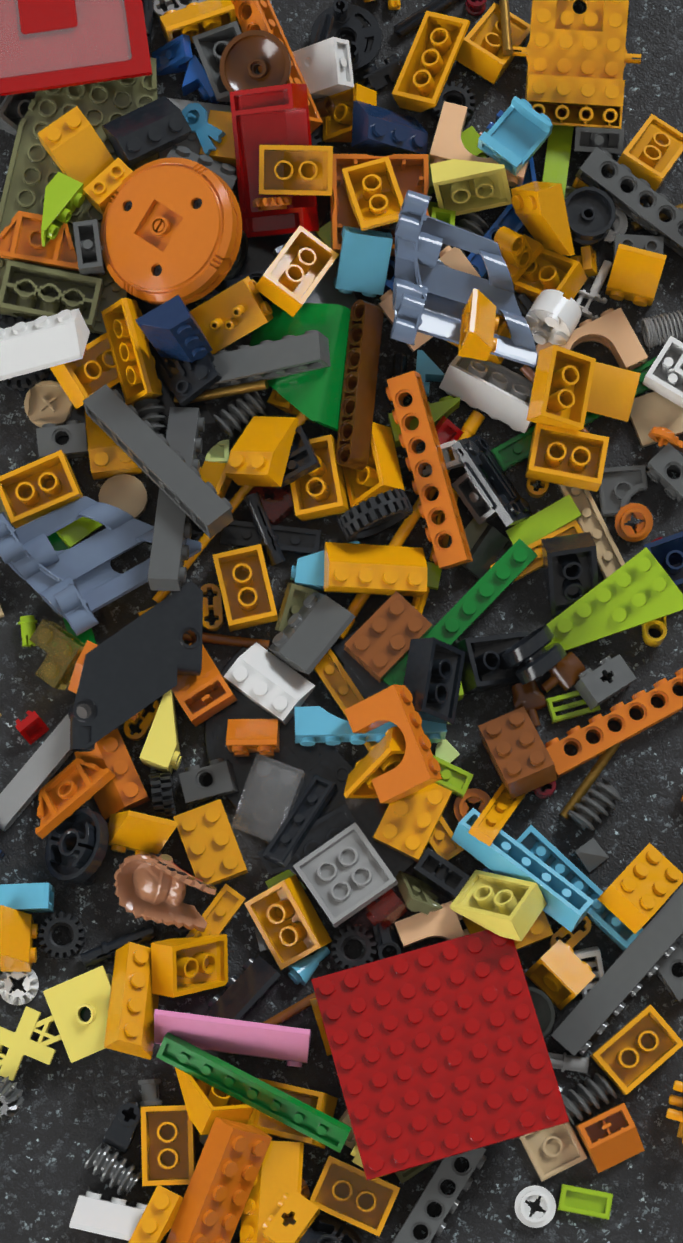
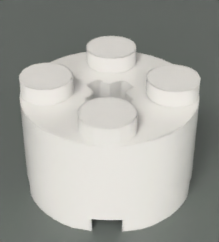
[525,289,582,345]

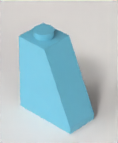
[290,541,359,595]
[0,883,55,913]

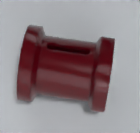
[465,0,487,16]
[533,781,556,799]

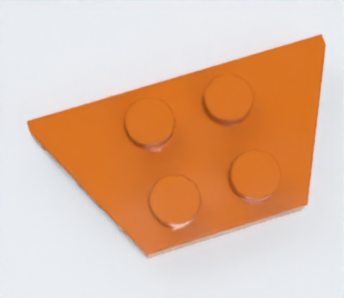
[0,211,79,271]
[35,758,115,839]

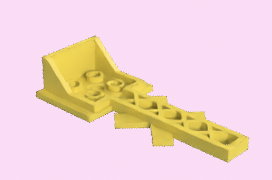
[0,965,112,1081]

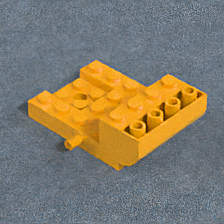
[512,0,641,129]

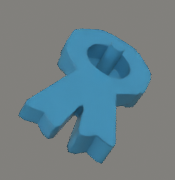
[182,103,226,155]

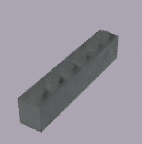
[207,330,331,390]

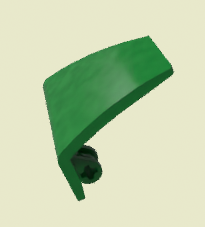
[250,303,351,432]

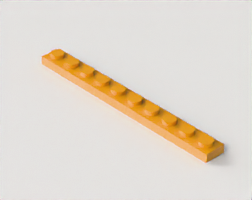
[314,648,464,861]

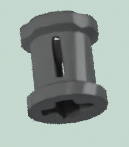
[138,1079,163,1106]

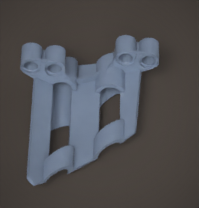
[390,190,538,367]
[0,496,202,636]

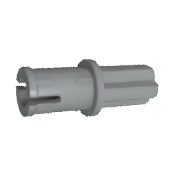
[548,1052,589,1074]

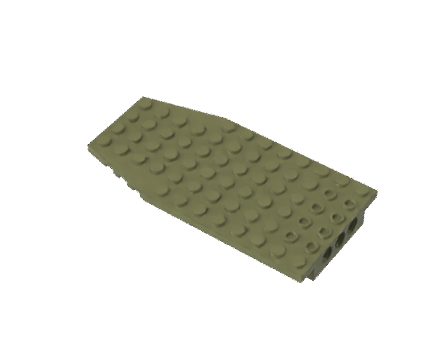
[0,57,159,335]

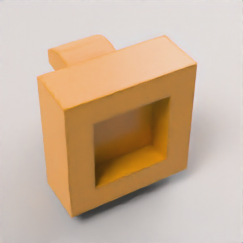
[571,245,598,277]

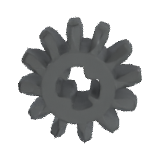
[0,1076,24,1121]

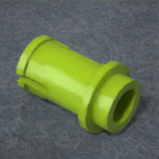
[18,615,38,647]

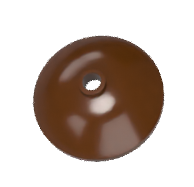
[220,30,291,93]

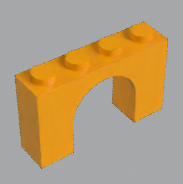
[128,1185,183,1243]

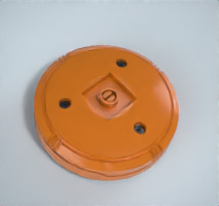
[100,157,242,306]

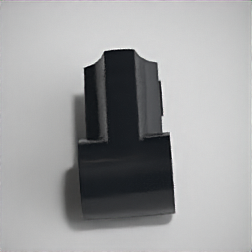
[371,914,401,960]

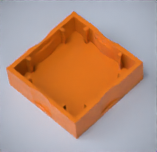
[330,154,430,256]

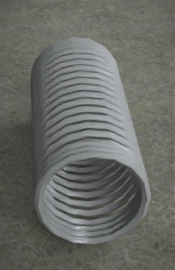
[641,309,683,349]

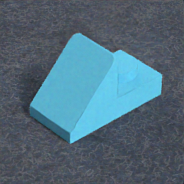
[416,350,445,397]

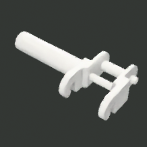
[576,260,613,320]

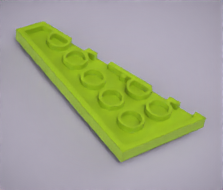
[544,547,683,651]

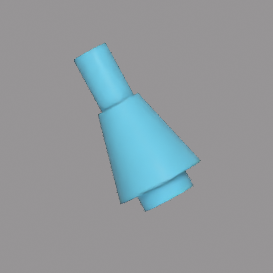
[288,946,331,985]

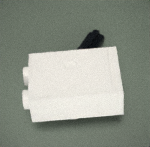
[292,13,354,100]

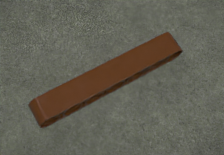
[336,300,383,471]

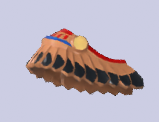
[114,854,216,932]

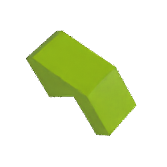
[428,201,456,226]

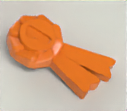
[648,427,683,453]

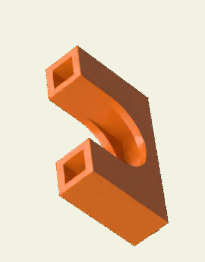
[344,684,442,803]

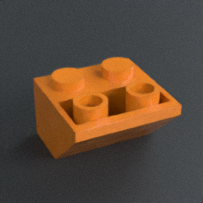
[226,719,280,757]
[575,1103,645,1173]

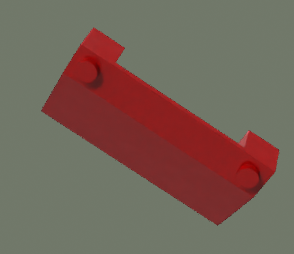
[230,83,319,238]

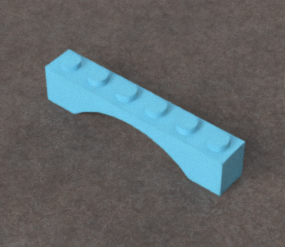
[294,706,447,746]

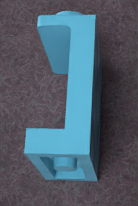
[477,96,553,176]
[333,226,393,297]

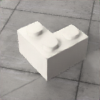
[642,336,683,408]

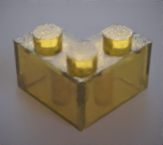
[30,619,85,690]

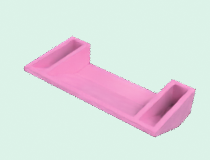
[154,1009,311,1068]

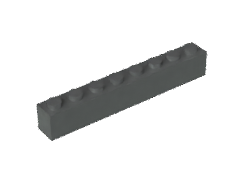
[83,384,233,538]
[148,407,205,592]
[551,885,683,1056]

